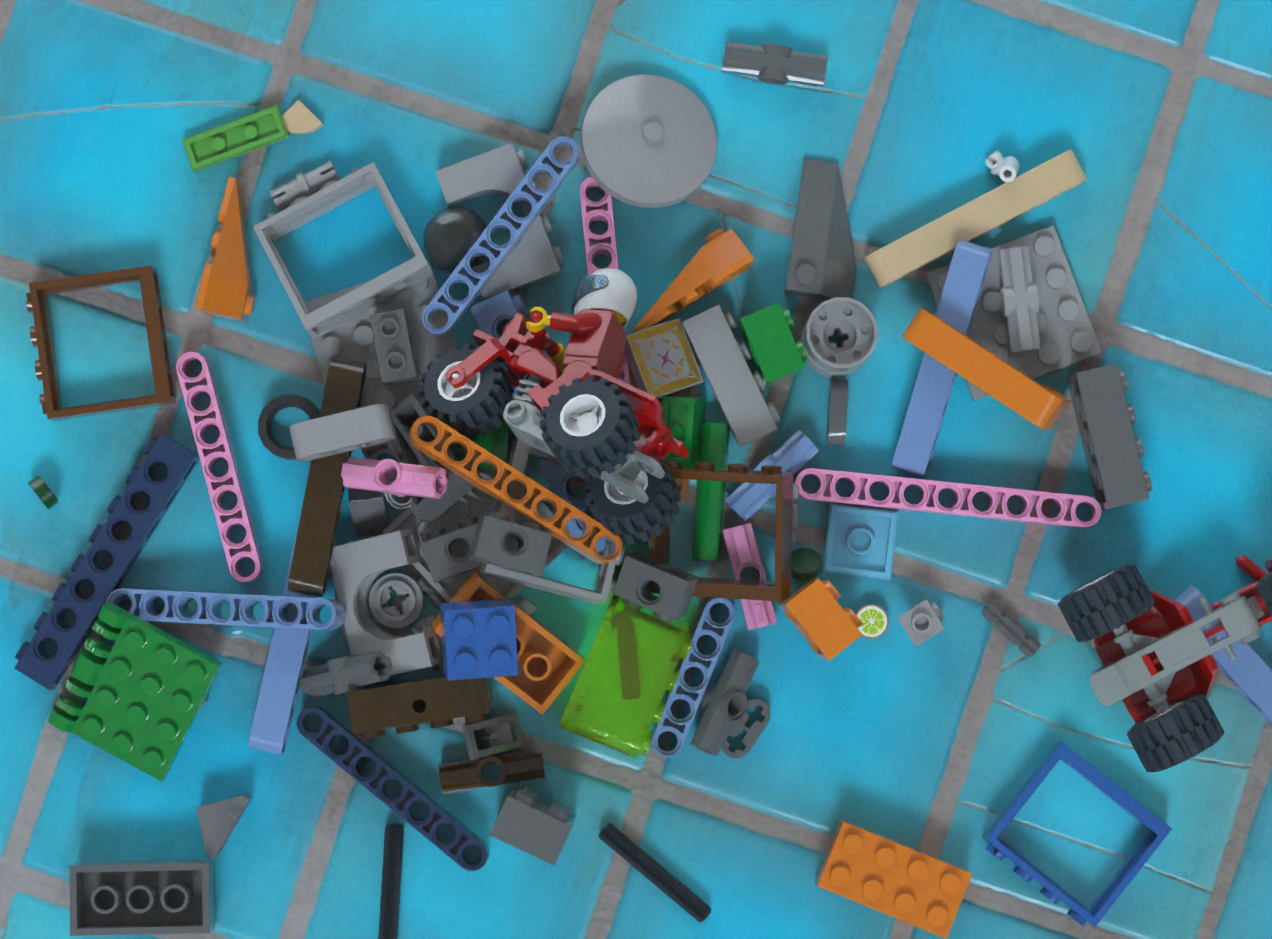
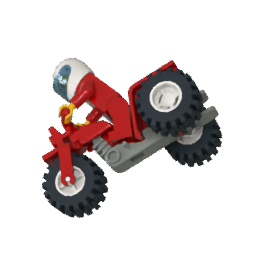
[419,268,689,544]

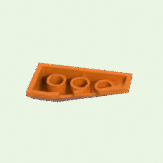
[196,177,256,322]
[633,228,755,332]

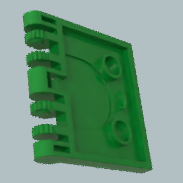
[48,602,223,782]

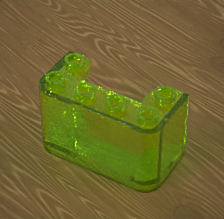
[558,594,693,759]

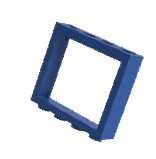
[982,741,1172,927]

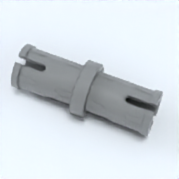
[269,160,340,211]

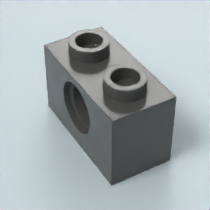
[369,309,419,386]
[468,512,552,577]
[420,516,483,583]
[613,551,699,622]

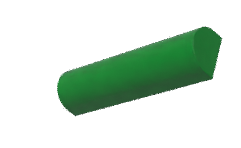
[691,423,730,562]

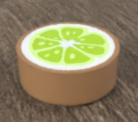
[856,604,889,639]

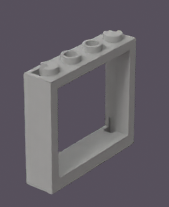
[253,162,434,340]
[480,438,625,606]

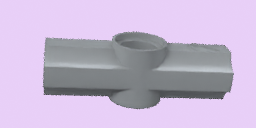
[998,246,1041,353]

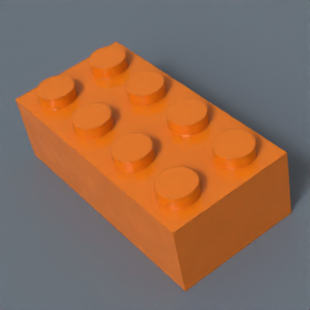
[431,570,586,715]
[779,578,863,661]
[815,819,972,939]

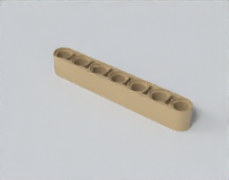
[864,149,1088,289]

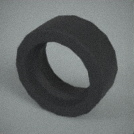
[258,394,320,460]

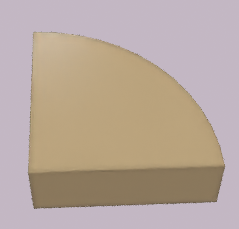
[282,100,324,134]

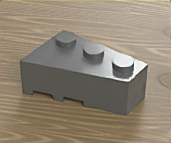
[390,393,483,522]

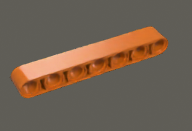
[409,416,622,564]

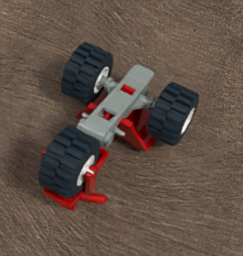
[1057,555,1272,772]

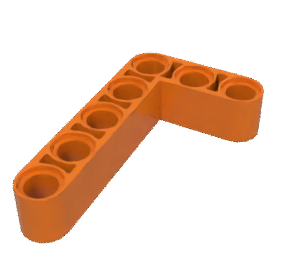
[902,307,1071,430]

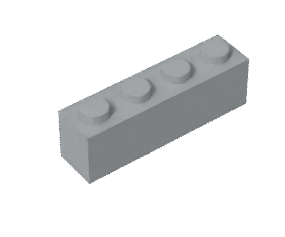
[682,305,780,448]

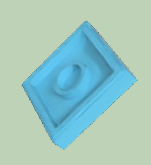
[822,504,899,580]

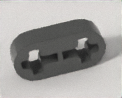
[827,379,848,445]
[721,699,770,758]

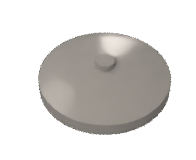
[580,75,717,208]

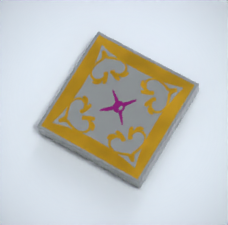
[624,318,704,398]

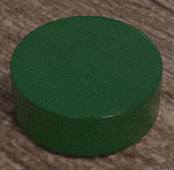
[28,476,58,510]
[791,548,822,581]

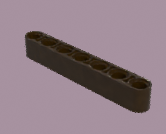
[288,357,367,597]

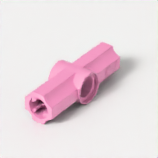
[341,457,448,499]
[722,523,777,630]

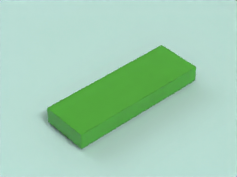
[182,105,290,173]

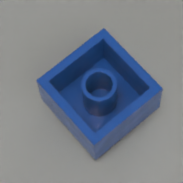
[440,599,518,681]

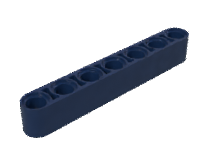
[296,707,489,871]

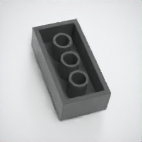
[1067,363,1152,510]
[489,786,575,865]
[69,860,215,936]

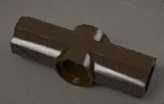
[438,747,545,794]

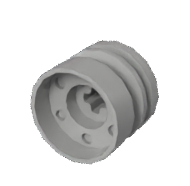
[800,297,878,378]

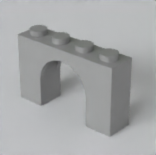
[435,143,565,301]
[329,528,443,676]

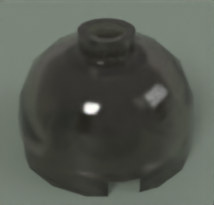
[423,207,487,274]

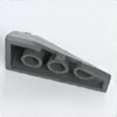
[784,158,857,300]

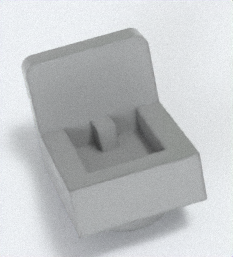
[898,600,945,646]

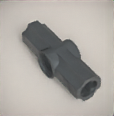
[722,42,828,87]
[299,650,393,698]
[690,650,759,757]

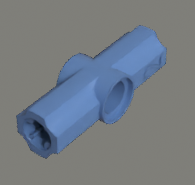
[725,430,819,522]

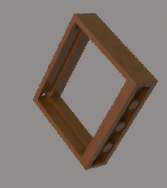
[26,265,176,421]
[649,460,793,602]

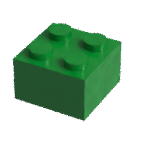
[738,303,808,387]

